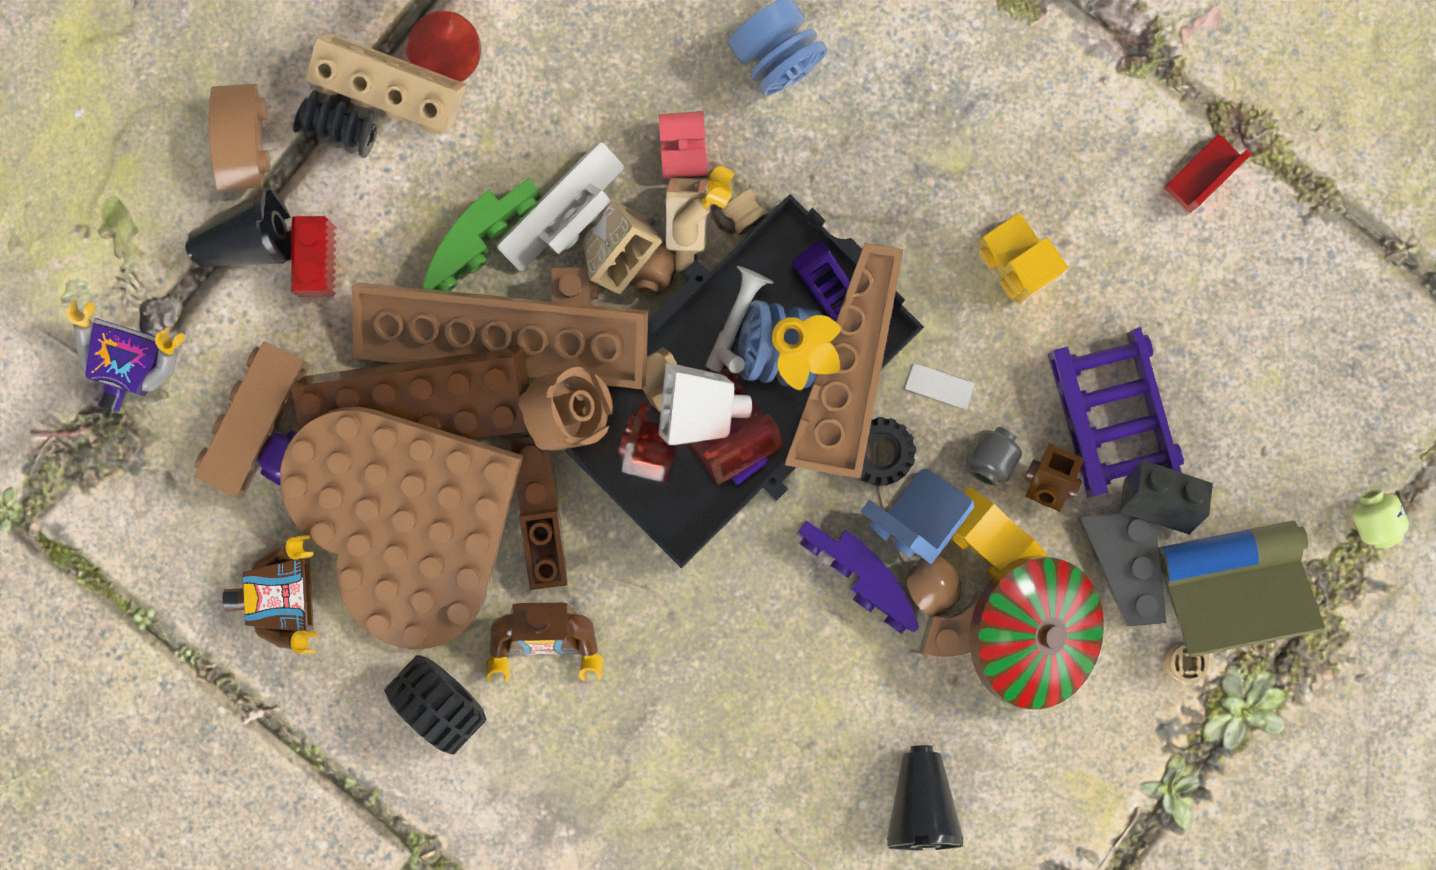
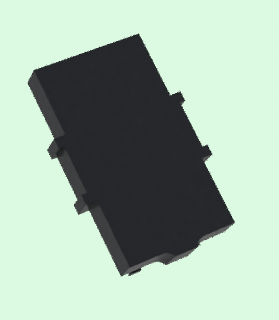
[564,194,924,569]

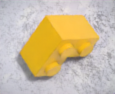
[978,212,1069,304]

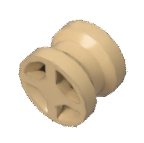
[722,189,769,235]

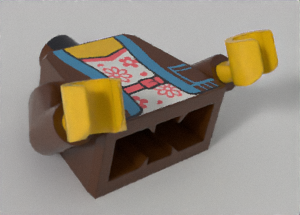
[222,535,318,654]
[486,602,604,682]

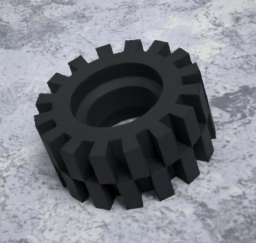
[861,417,916,486]

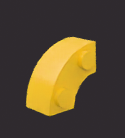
[950,486,1050,578]

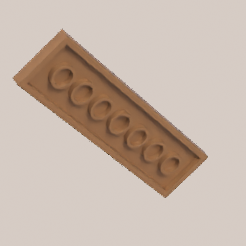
[352,282,648,389]

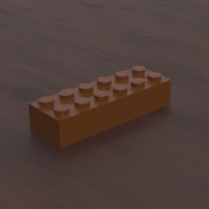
[290,347,530,439]

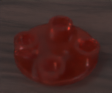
[406,11,481,82]

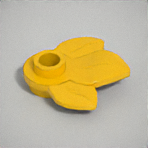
[772,315,841,390]

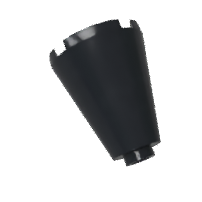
[185,190,292,267]
[887,745,964,851]

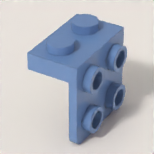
[860,469,974,565]

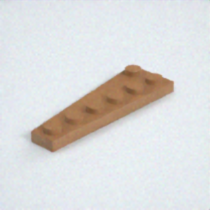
[785,242,903,479]

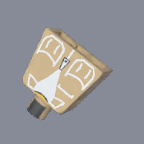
[583,202,662,294]

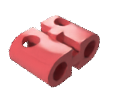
[659,111,708,180]

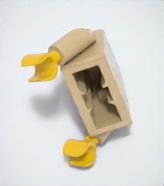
[666,166,735,269]

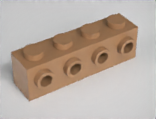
[194,341,311,498]

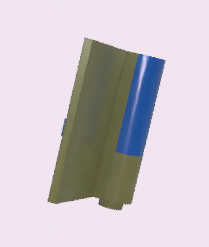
[1159,520,1325,658]

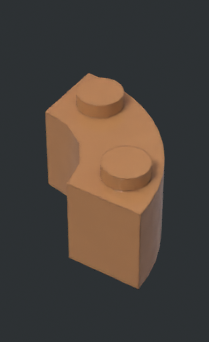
[209,84,271,191]
[919,591,982,657]

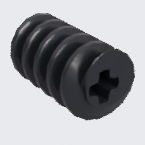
[293,89,378,158]

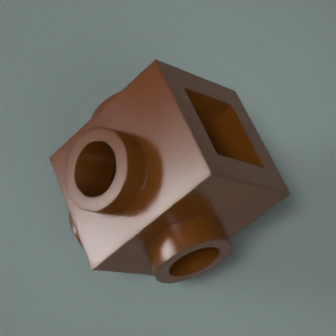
[1024,443,1084,512]

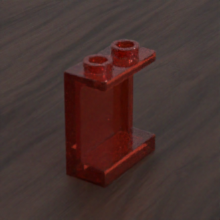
[687,367,784,485]

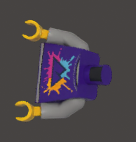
[66,300,185,412]

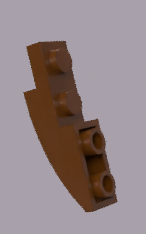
[510,435,568,590]

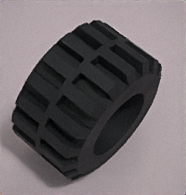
[384,655,487,755]

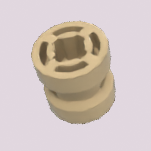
[1163,643,1209,683]

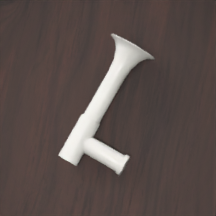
[705,266,774,373]

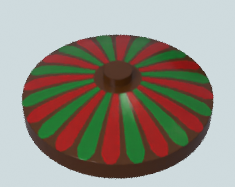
[969,555,1104,710]

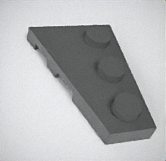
[1077,513,1167,626]

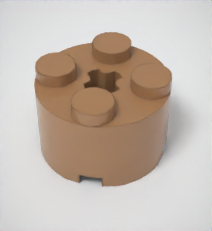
[519,367,613,451]

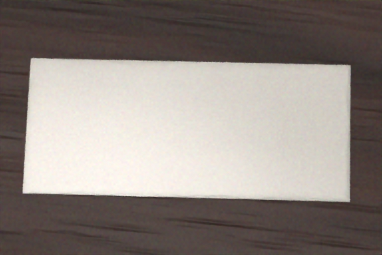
[905,363,975,410]

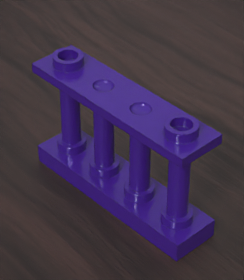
[1048,327,1184,498]

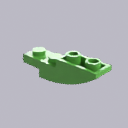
[423,178,541,291]

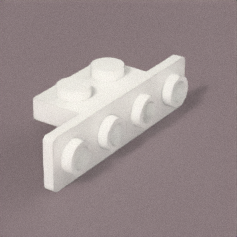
[496,142,624,271]

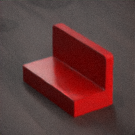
[1164,134,1252,213]

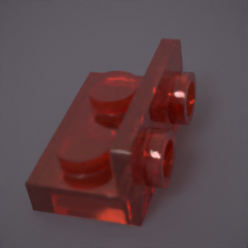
[618,402,678,483]

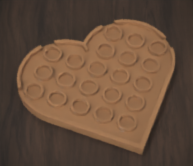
[280,407,523,649]

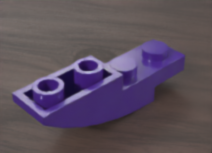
[796,520,919,634]

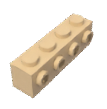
[305,32,467,134]

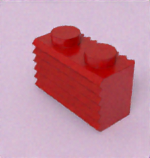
[291,216,337,297]

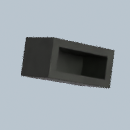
[1119,460,1213,535]

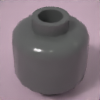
[966,427,1022,486]

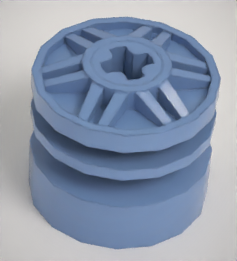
[728,0,828,96]
[738,300,822,388]

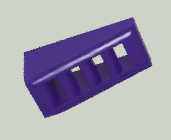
[791,241,850,322]

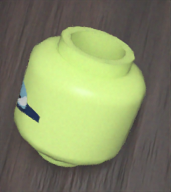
[1351,490,1409,549]

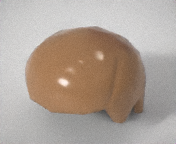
[907,556,961,616]

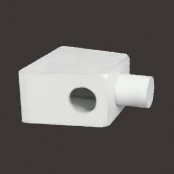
[659,363,752,445]

